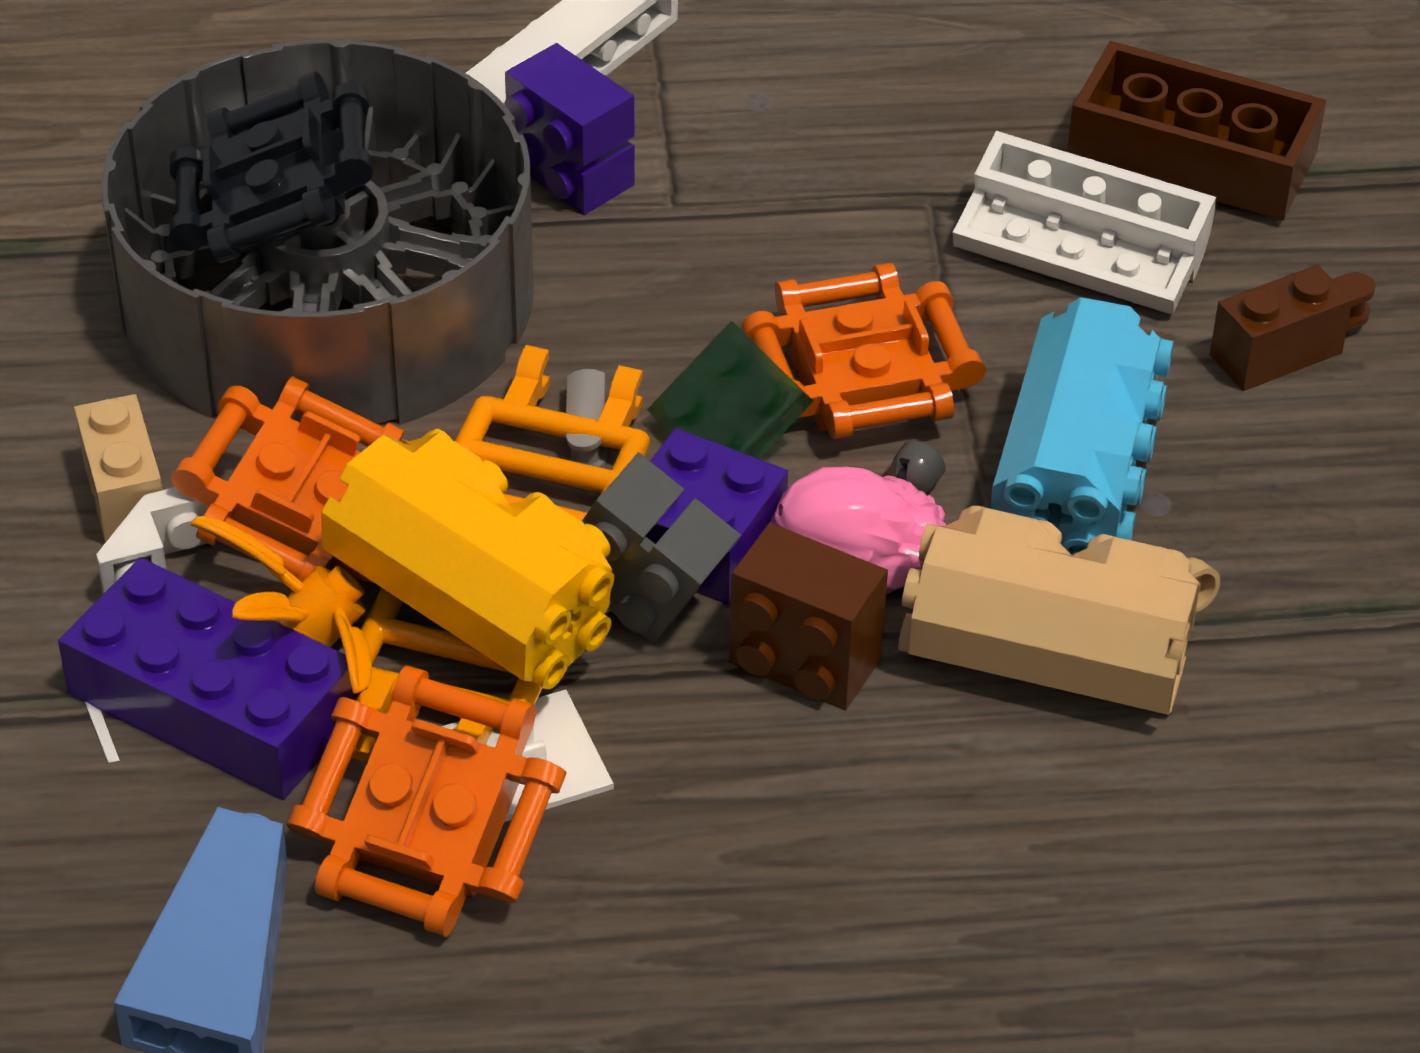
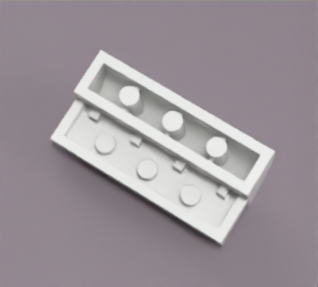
[953,131,1216,315]

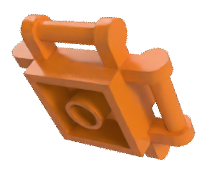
[741,262,986,440]
[171,376,406,583]
[286,665,567,937]

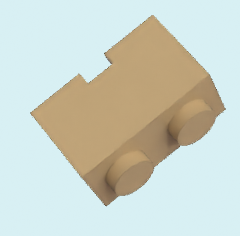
[74,394,163,543]

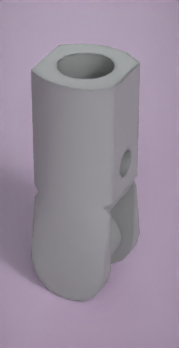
[566,369,608,467]

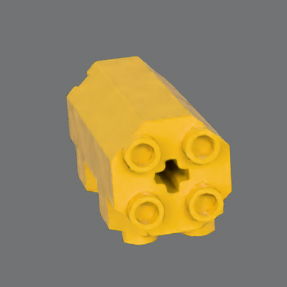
[321,429,614,690]

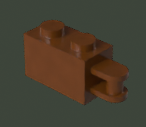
[1209,264,1376,391]

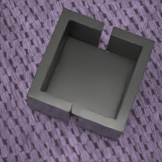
[582,452,741,645]

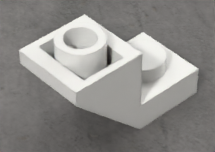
[96,487,209,594]

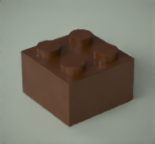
[729,522,888,711]

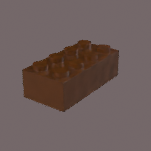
[1067,41,1327,220]

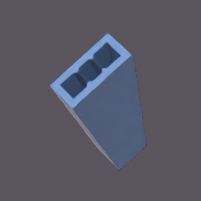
[114,807,288,1053]

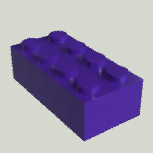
[58,557,360,801]

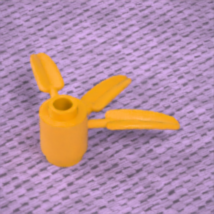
[190,516,372,694]

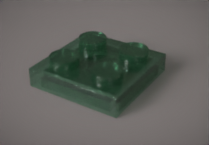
[647,321,814,459]

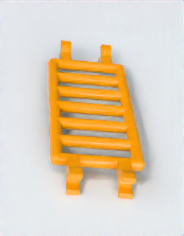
[351,345,650,762]

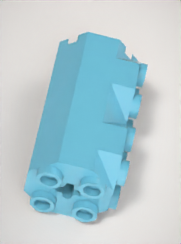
[990,297,1174,555]

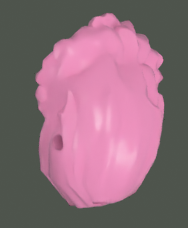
[770,466,946,595]

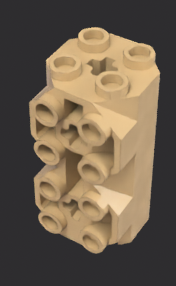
[898,506,1201,715]

